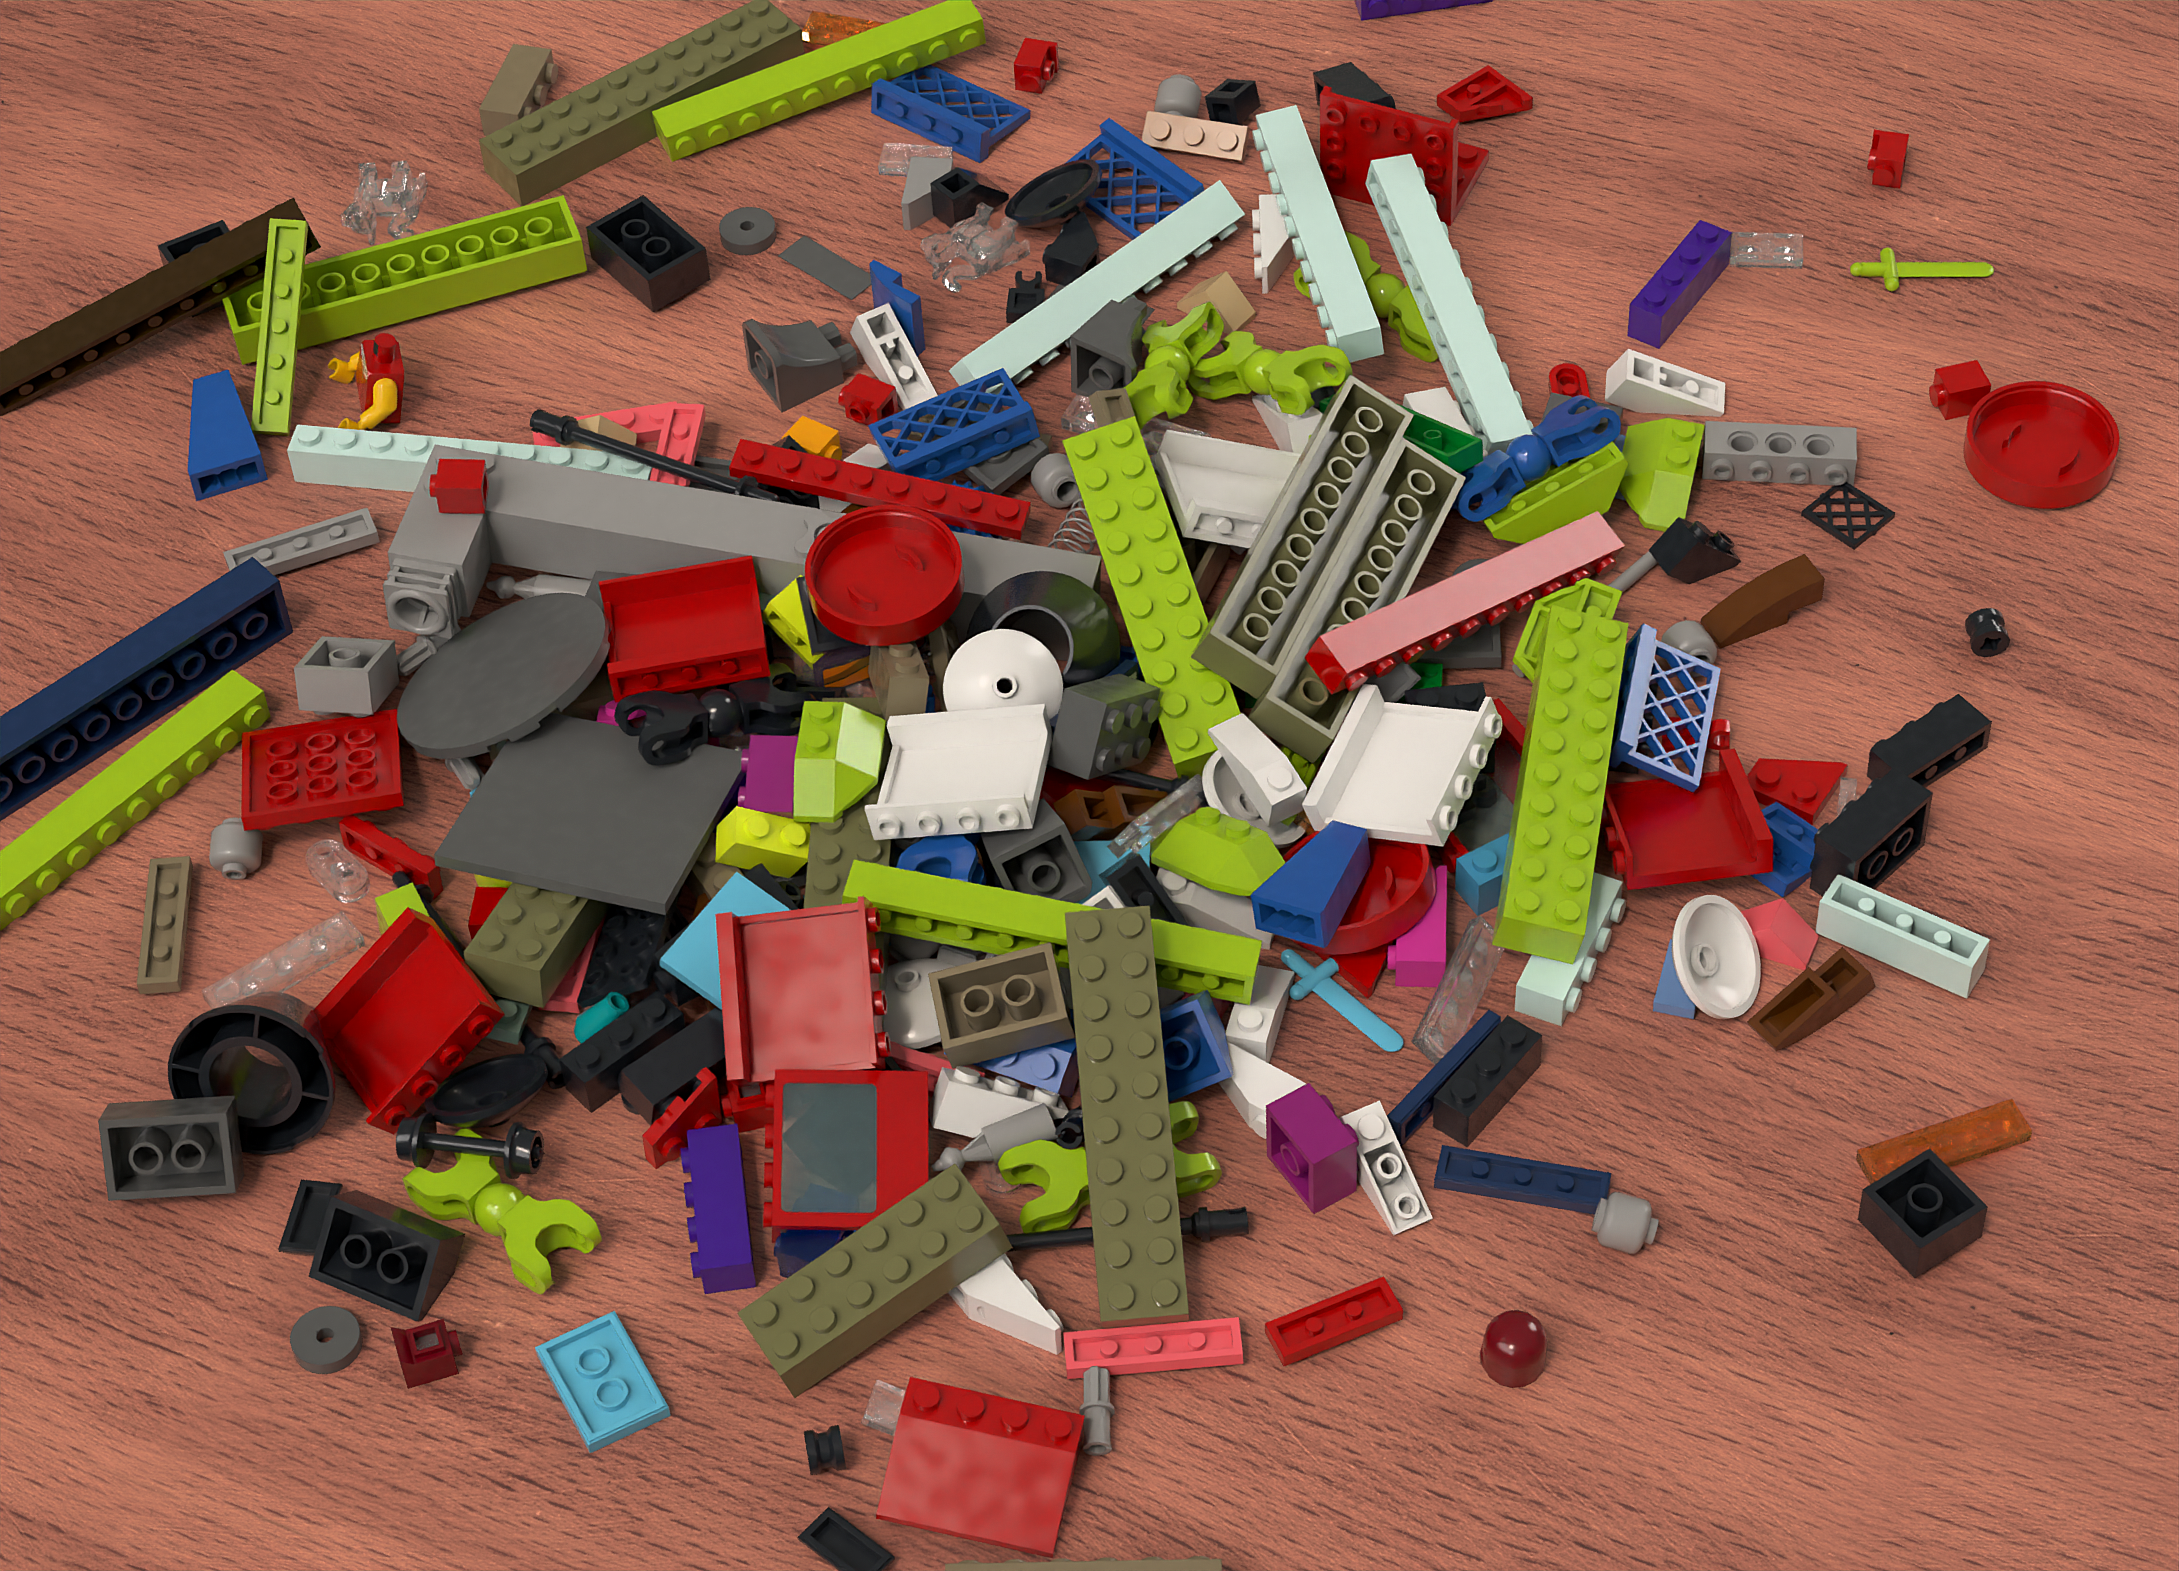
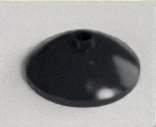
[1005,159,1102,228]
[425,1054,548,1128]

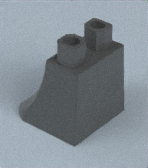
[1070,297,1147,399]
[742,319,858,413]
[980,798,1092,903]

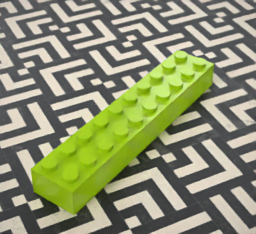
[222,195,587,365]
[1062,416,1241,781]
[1492,605,1629,964]

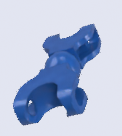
[1451,395,1621,522]
[896,832,987,885]

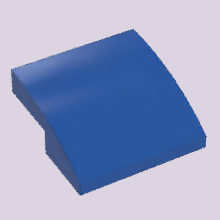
[869,260,925,357]
[1751,801,1818,897]

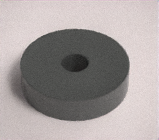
[719,207,776,255]
[290,1306,363,1374]

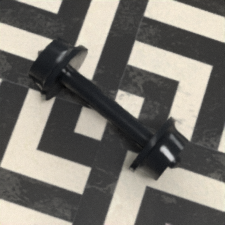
[396,1112,545,1179]

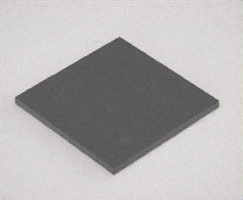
[434,712,746,915]

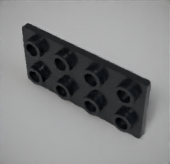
[577,883,689,1008]

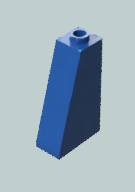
[187,370,268,501]
[1251,820,1371,948]

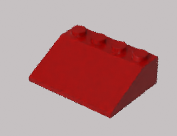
[876,1377,1085,1558]

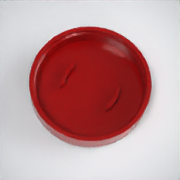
[1963,381,2120,509]
[805,504,965,646]
[1283,831,1437,955]

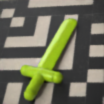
[1850,247,1994,292]

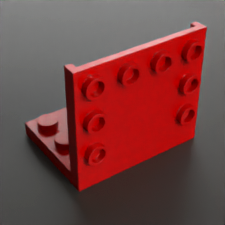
[1320,86,1489,226]

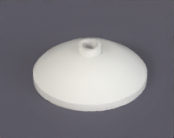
[943,629,1063,720]
[1202,750,1309,849]
[1672,895,1761,1019]
[882,958,956,1049]

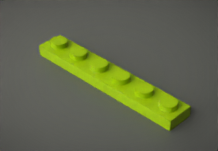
[251,218,308,436]

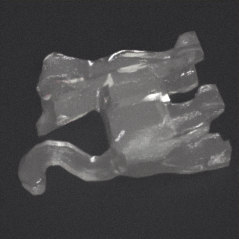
[341,161,428,245]
[920,202,1030,293]

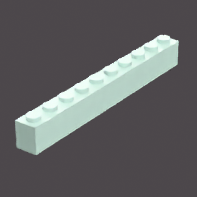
[1252,105,1384,363]
[1365,154,1534,455]
[949,180,1245,394]
[287,425,652,492]

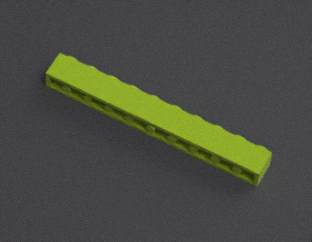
[652,0,986,162]
[0,669,271,931]
[842,860,1262,1005]

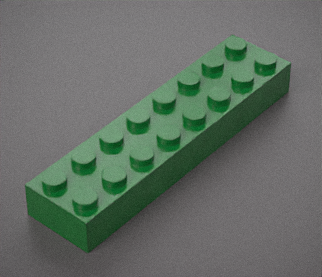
[1319,393,1484,473]

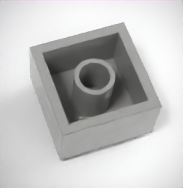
[294,636,399,717]

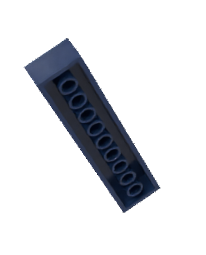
[0,557,293,821]

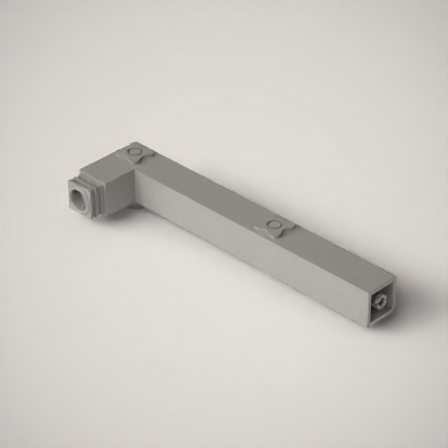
[383,444,1102,661]

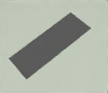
[778,235,871,300]

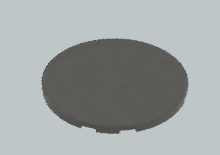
[397,593,611,759]

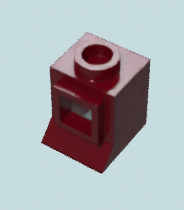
[390,1319,463,1389]

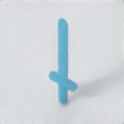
[1281,949,1404,1052]

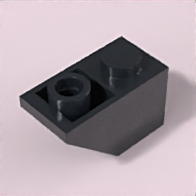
[930,167,1009,229]
[1042,211,1100,287]
[1648,517,1741,584]

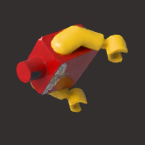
[328,333,404,430]

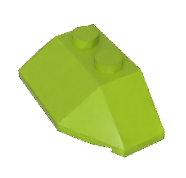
[1618,418,1705,532]
[1482,441,1628,544]
[1512,578,1623,683]
[793,701,886,823]
[1150,807,1285,896]

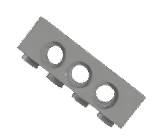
[1702,421,1857,486]

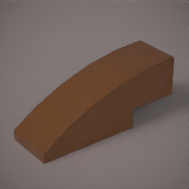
[1701,554,1825,649]
[1053,785,1176,841]
[1747,947,1876,1052]

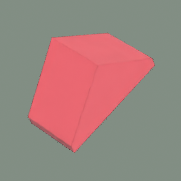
[1741,898,1819,971]

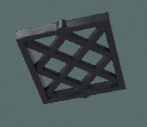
[1801,482,1895,550]

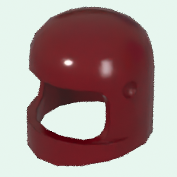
[1480,1310,1548,1388]

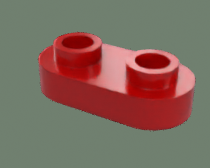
[1548,363,1591,399]

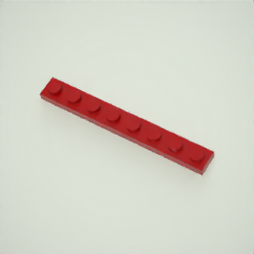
[729,439,1031,540]

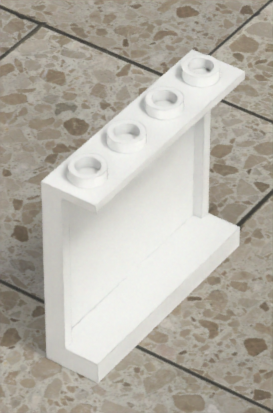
[1154,430,1301,548]
[1302,684,1502,847]
[865,704,1053,840]

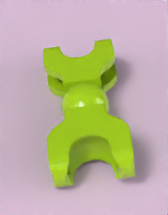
[1293,231,1439,362]
[1124,302,1224,431]
[1186,331,1353,415]
[998,1101,1222,1233]
[402,1128,602,1294]

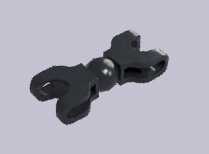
[614,663,817,765]

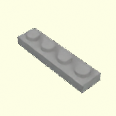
[223,508,380,575]

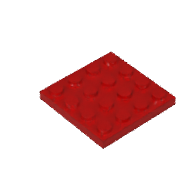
[241,709,404,831]

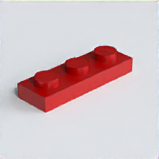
[339,815,444,900]
[1265,1276,1403,1366]

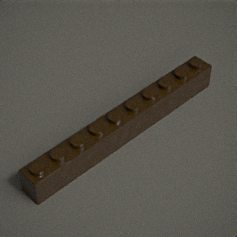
[0,197,321,416]

